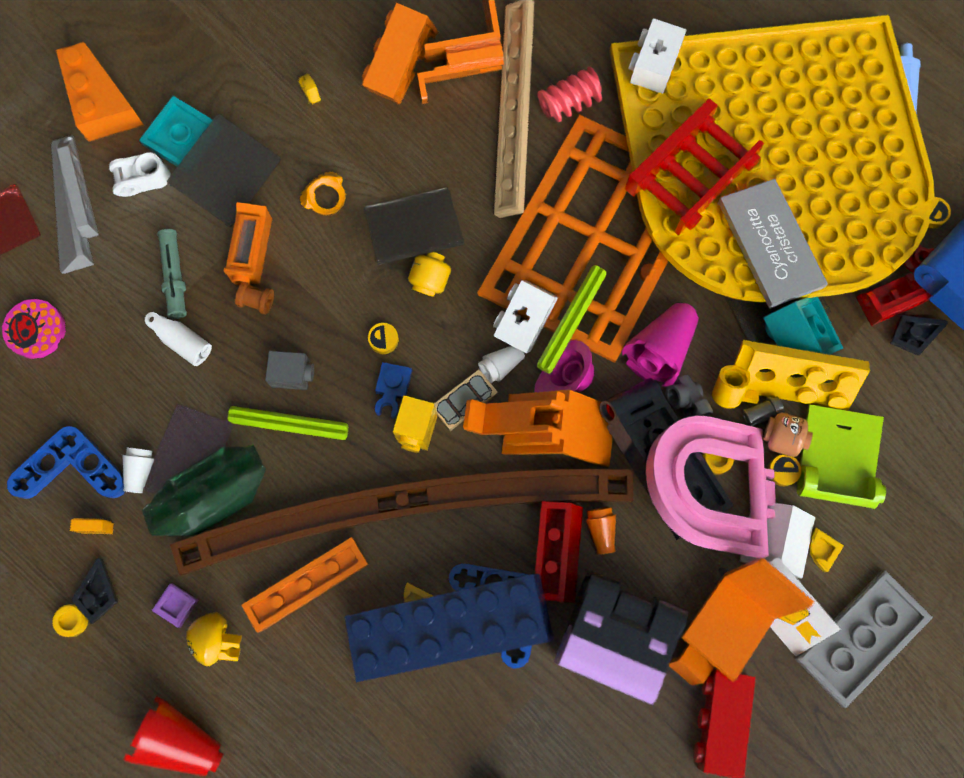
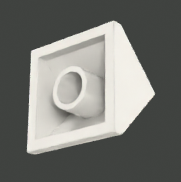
[739,503,815,579]

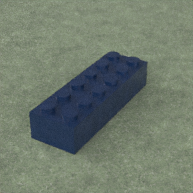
[344,574,554,682]

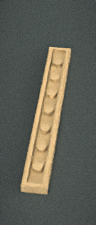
[494,0,534,218]

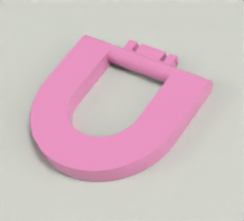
[646,416,776,558]

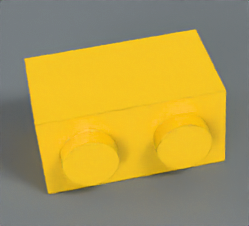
[393,396,437,453]

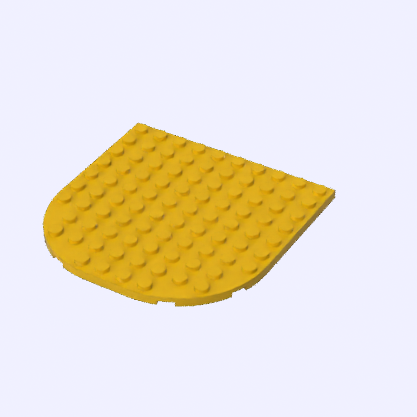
[610,15,934,302]

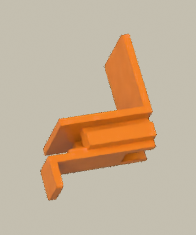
[417,0,504,104]
[463,390,613,467]
[669,557,814,685]

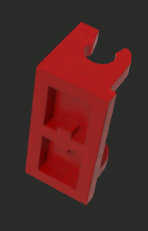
[856,273,932,326]

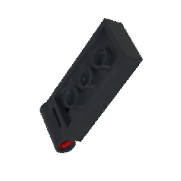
[600,378,734,540]

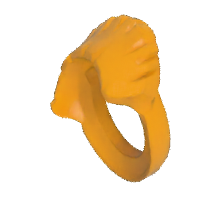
[300,172,345,215]

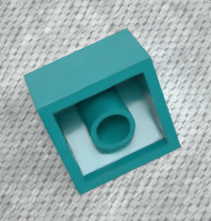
[764,297,843,355]

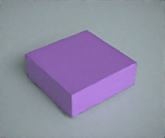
[152,583,199,628]

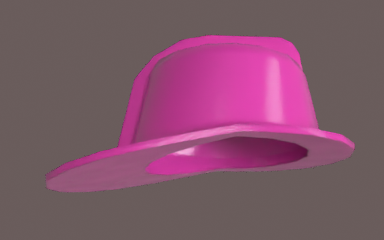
[534,340,594,392]

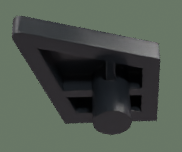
[890,315,948,356]
[71,558,118,624]

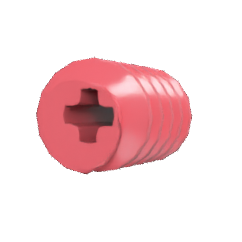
[538,66,602,123]

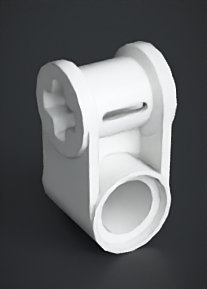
[109,152,171,197]

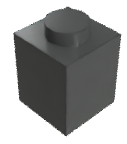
[265,351,314,390]

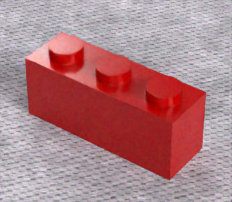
[535,501,583,603]
[694,669,756,778]

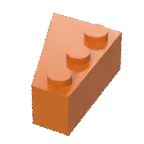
[362,3,439,104]
[56,42,144,141]

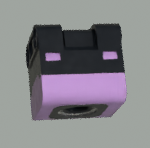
[554,571,689,705]

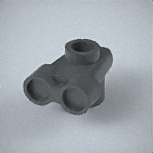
[665,375,713,418]

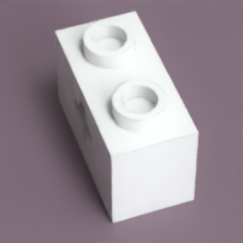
[628,18,687,94]
[493,280,558,353]

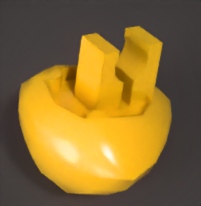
[186,612,242,667]

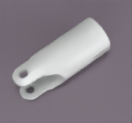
[145,312,212,366]

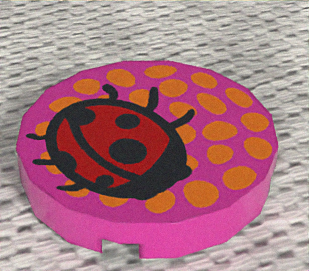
[2,299,66,359]

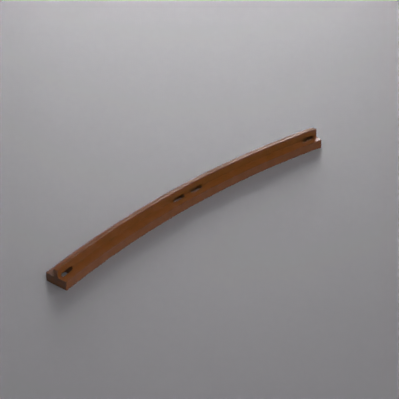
[170,469,634,575]

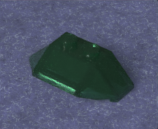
[142,445,266,536]

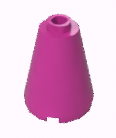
[622,303,699,387]

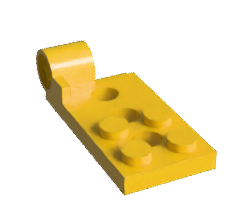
[712,340,870,411]

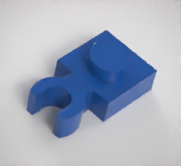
[375,362,412,419]

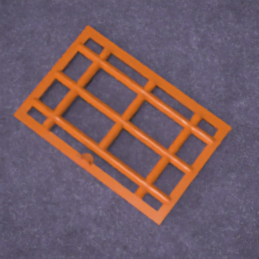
[477,115,668,363]

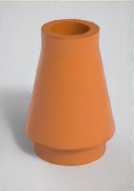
[585,507,616,555]

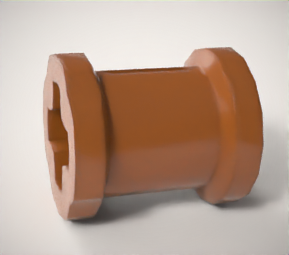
[235,282,274,315]

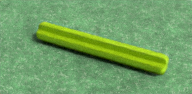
[537,265,606,374]
[228,406,349,440]

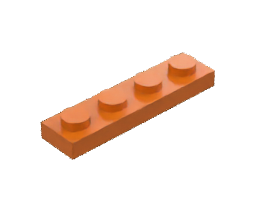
[241,537,369,633]

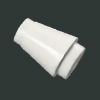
[478,346,525,383]
[122,448,154,493]

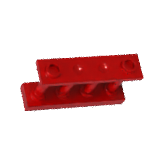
[625,98,764,236]

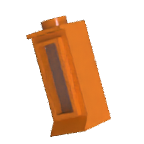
[224,202,272,285]

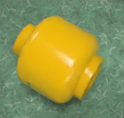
[408,251,451,297]

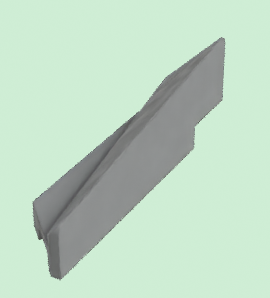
[51,135,99,274]

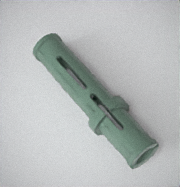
[157,229,187,319]

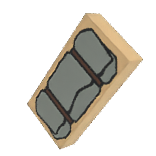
[434,369,498,431]

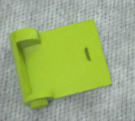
[797,405,886,509]

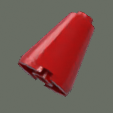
[124,696,224,777]

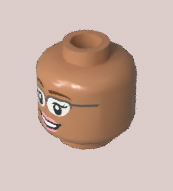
[763,412,813,457]

